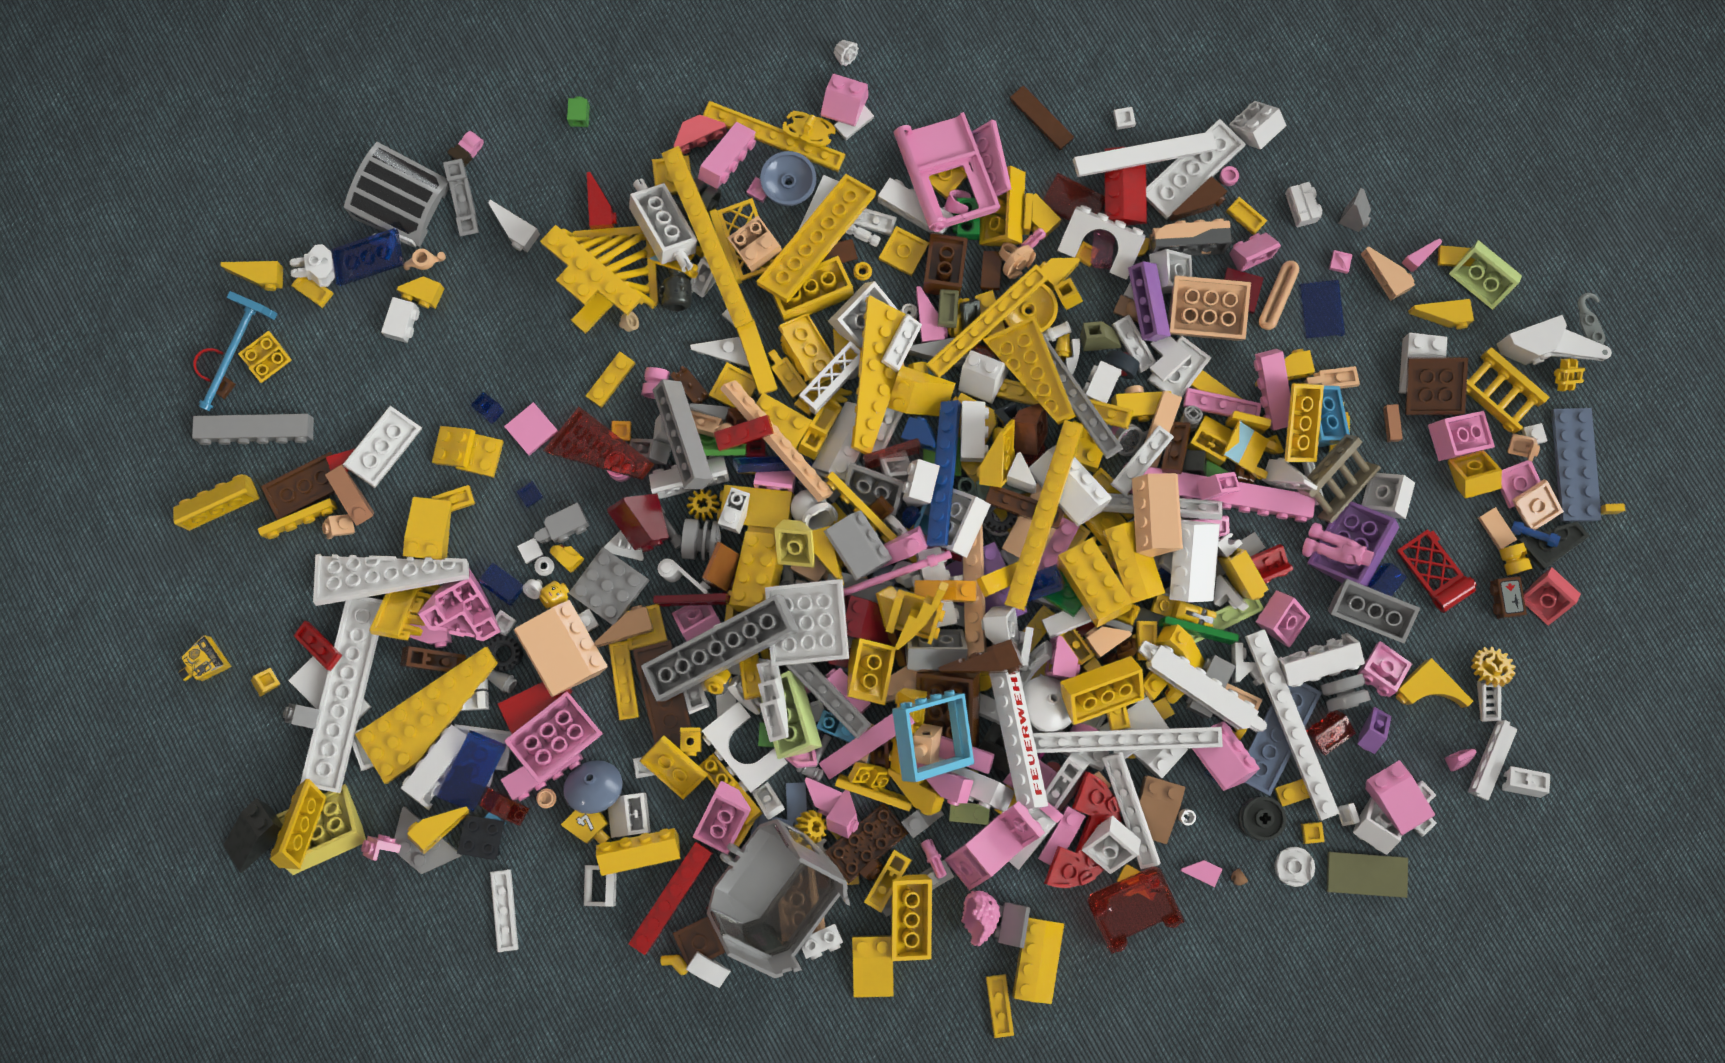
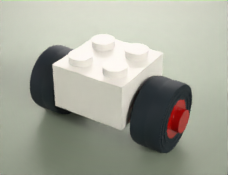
[1083,350,1140,430]

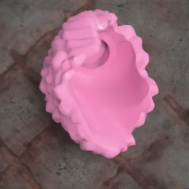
[961,890,1000,946]

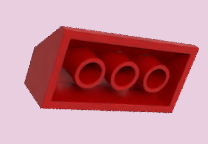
[1105,147,1147,226]

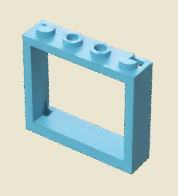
[892,690,974,782]

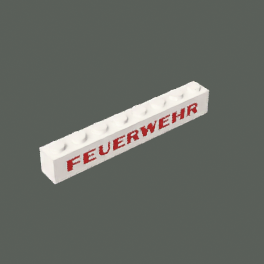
[989,672,1048,810]

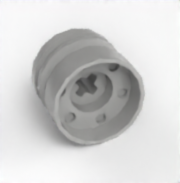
[681,518,721,561]

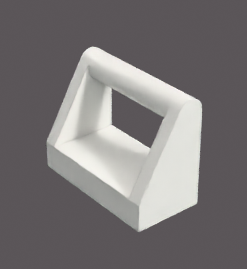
[584,865,617,906]

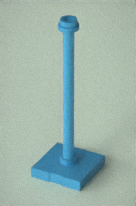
[199,291,277,411]

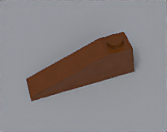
[938,639,1024,675]

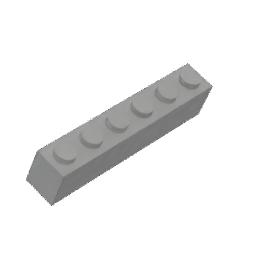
[653,379,713,489]
[192,414,314,445]

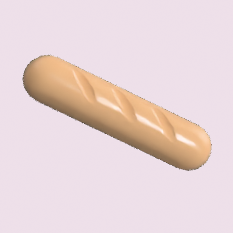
[1259,261,1299,330]

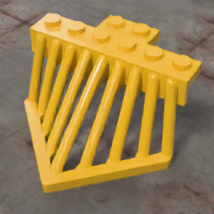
[540,225,659,316]

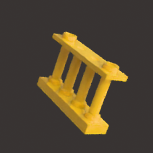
[1466,347,1550,434]

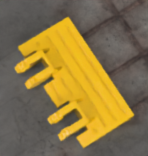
[369,585,440,641]

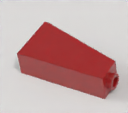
[498,682,573,734]

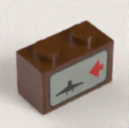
[1490,577,1527,619]

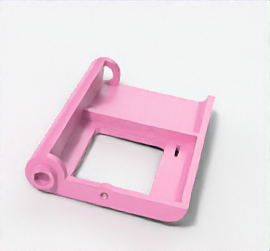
[894,112,1000,232]

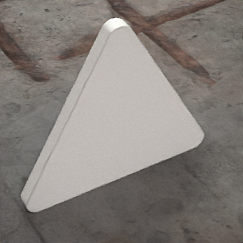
[604,530,644,561]

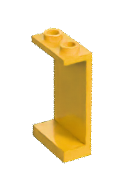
[717,485,795,529]

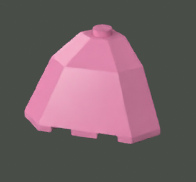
[418,568,501,641]

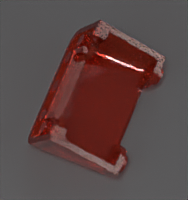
[1088,867,1185,954]

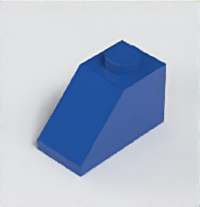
[901,417,937,452]

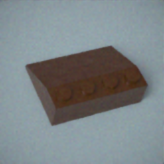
[916,671,980,748]

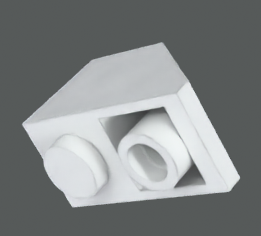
[718,487,750,534]

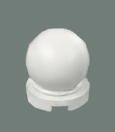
[790,490,838,530]

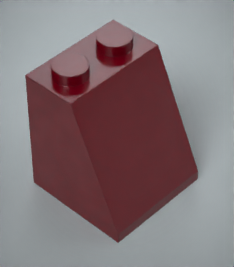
[607,493,669,552]

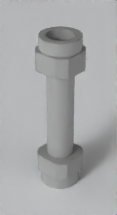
[661,506,682,549]

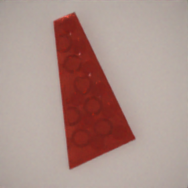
[543,407,654,480]

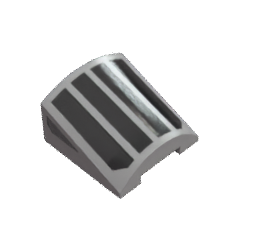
[344,142,450,247]

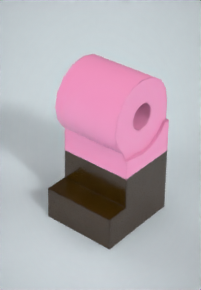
[447,131,484,167]

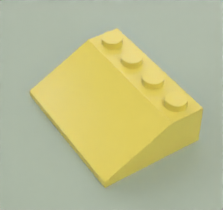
[277,784,366,875]

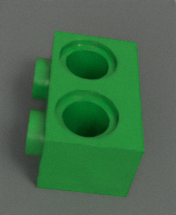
[953,198,980,240]

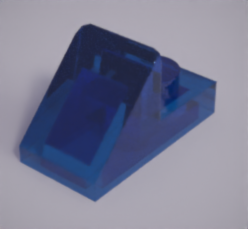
[470,392,504,424]

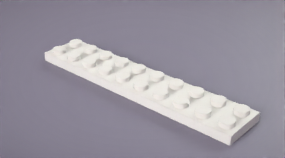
[300,597,383,793]

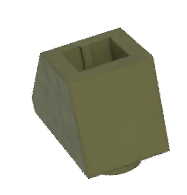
[1080,321,1121,351]

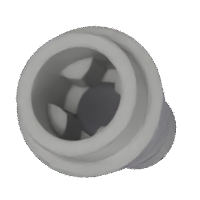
[487,669,517,693]

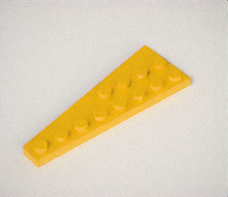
[851,295,916,456]

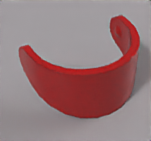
[194,348,224,382]

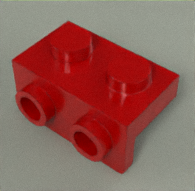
[1250,544,1293,584]

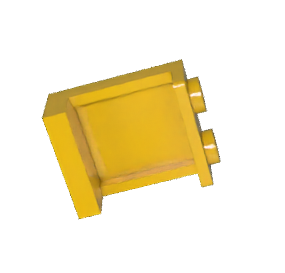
[886,589,946,645]

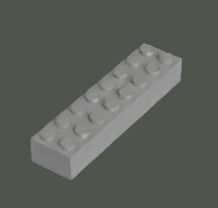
[641,595,799,701]

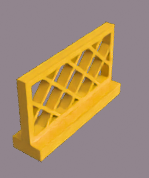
[709,198,774,284]

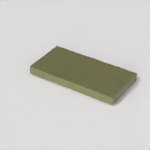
[1327,852,1408,898]

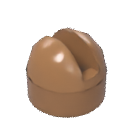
[1231,868,1248,886]

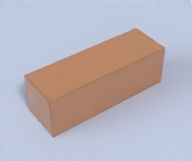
[1383,404,1403,442]

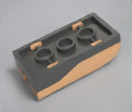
[1149,219,1232,256]

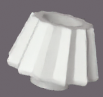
[834,40,859,66]

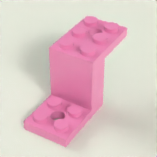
[944,801,1045,891]

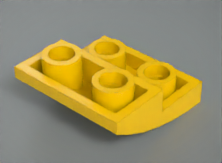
[238,331,292,383]

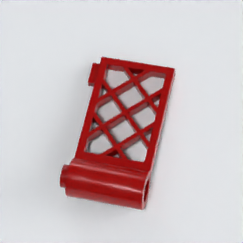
[1396,529,1476,613]

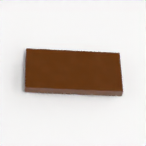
[824,803,909,884]

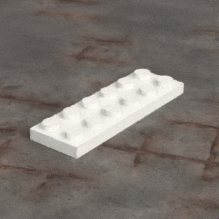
[1146,119,1246,220]

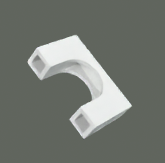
[1057,205,1146,280]
[702,701,788,793]

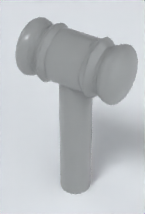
[796,734,831,782]

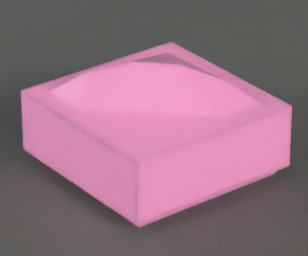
[746,177,767,203]
[1329,250,1352,274]

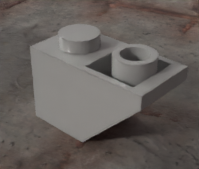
[283,703,320,729]

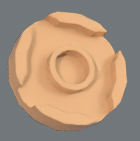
[999,242,1036,279]

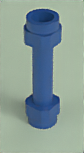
[1511,521,1561,547]

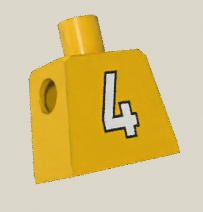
[561,810,610,844]

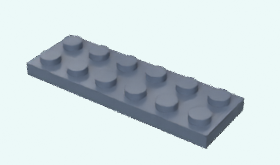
[1551,408,1602,522]
[1244,682,1322,796]

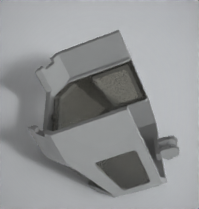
[707,819,850,978]

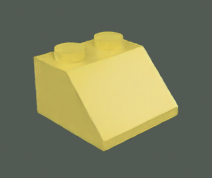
[774,519,815,568]

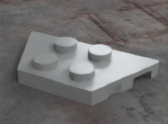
[394,806,462,874]

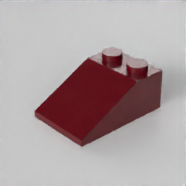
[844,595,892,646]

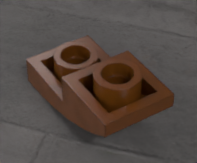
[981,251,1002,290]
[1103,638,1137,666]

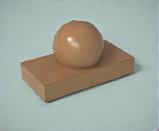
[1113,295,1139,324]

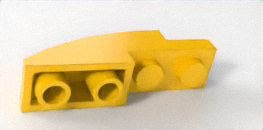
[699,753,763,826]

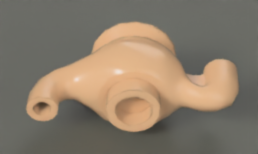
[403,249,446,270]

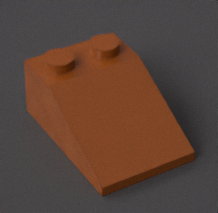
[702,542,740,594]

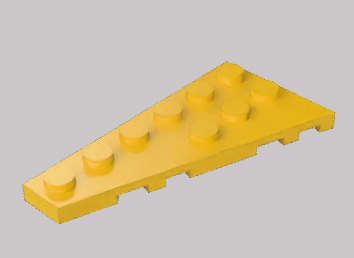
[983,316,1076,424]

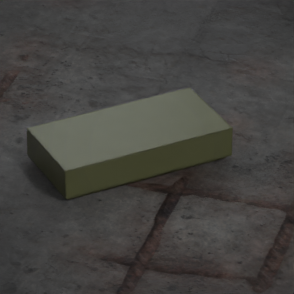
[937,289,959,328]

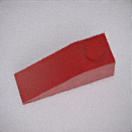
[587,172,617,230]

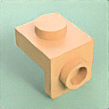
[1507,433,1540,461]
[322,514,355,539]

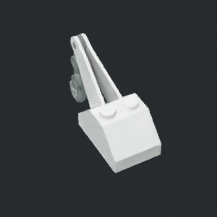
[1497,293,1612,365]

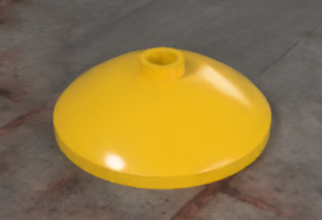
[1004,284,1058,333]

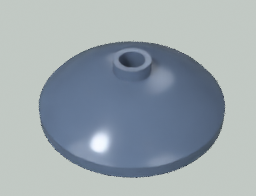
[760,151,816,206]
[564,760,623,814]

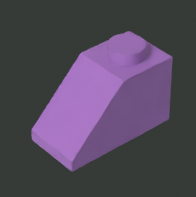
[1357,707,1391,754]

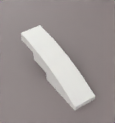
[756,660,789,742]

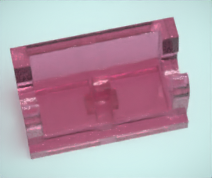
[1090,229,1115,270]

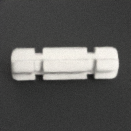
[846,224,881,247]

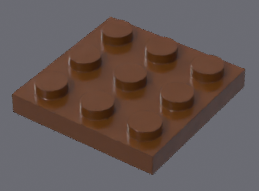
[1405,357,1468,415]

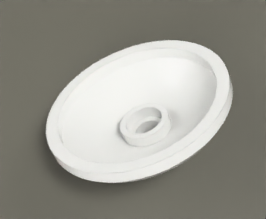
[1023,676,1071,733]

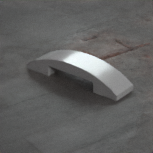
[443,159,479,237]

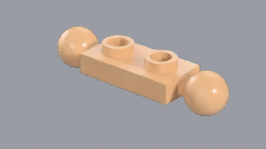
[691,411,733,438]

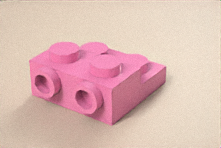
[1357,641,1412,697]

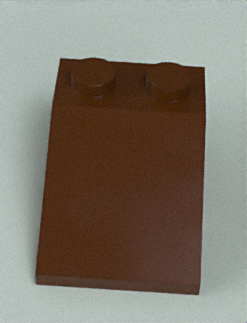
[923,233,968,298]

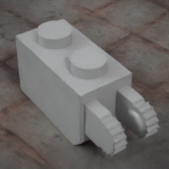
[534,503,590,544]

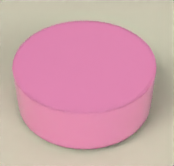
[1219,166,1239,186]

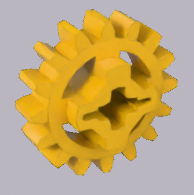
[1471,647,1516,688]

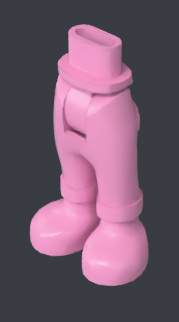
[1302,523,1374,567]

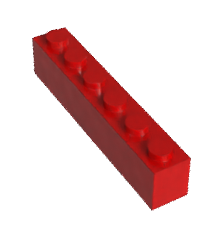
[628,842,714,955]

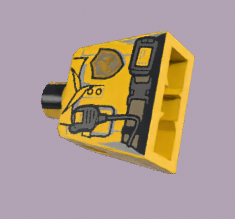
[178,635,232,681]

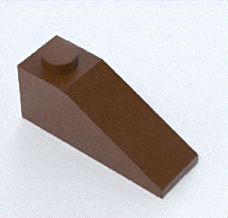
[1169,176,1227,221]
[400,646,466,672]

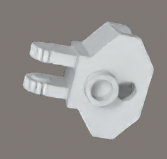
[290,244,335,287]

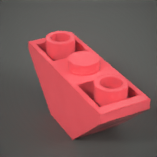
[674,115,727,155]

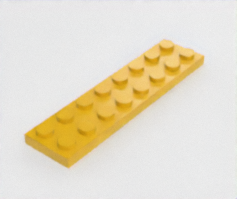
[756,174,876,303]

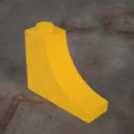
[1395,658,1473,708]

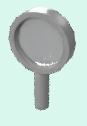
[1115,424,1149,456]

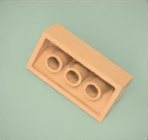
[1132,473,1183,557]

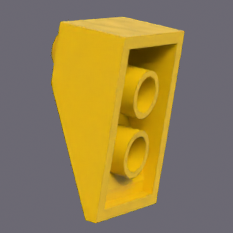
[888,366,956,416]
[977,419,1015,488]
[403,497,452,560]
[847,638,896,705]
[852,935,894,997]

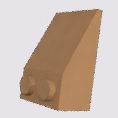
[1138,775,1185,844]

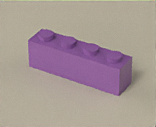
[1128,261,1171,342]

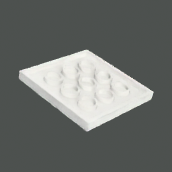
[765,579,849,666]

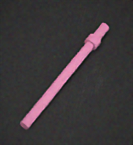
[843,550,952,596]

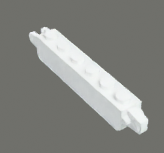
[1137,641,1267,732]

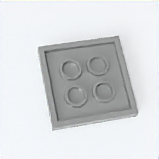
[568,547,649,625]

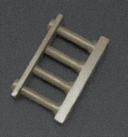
[1297,434,1381,523]

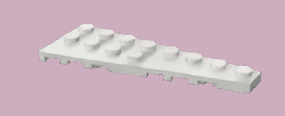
[313,554,469,606]

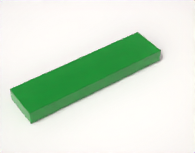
[1158,616,1239,645]

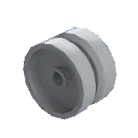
[1320,674,1371,712]

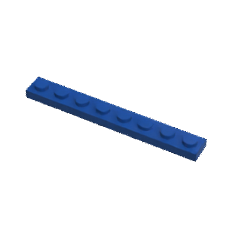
[927,400,961,547]

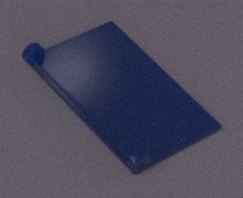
[1300,280,1345,338]

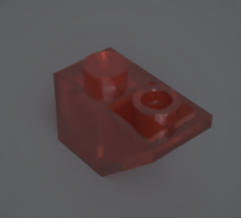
[479,788,529,826]

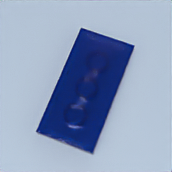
[331,228,404,286]
[437,730,506,812]

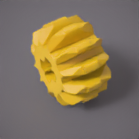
[687,489,720,521]
[793,810,827,843]

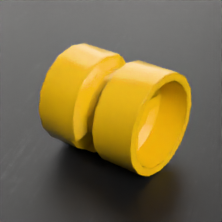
[1499,543,1532,576]

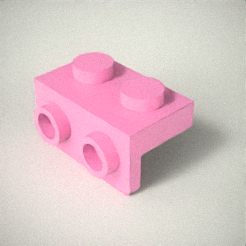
[361,834,401,861]

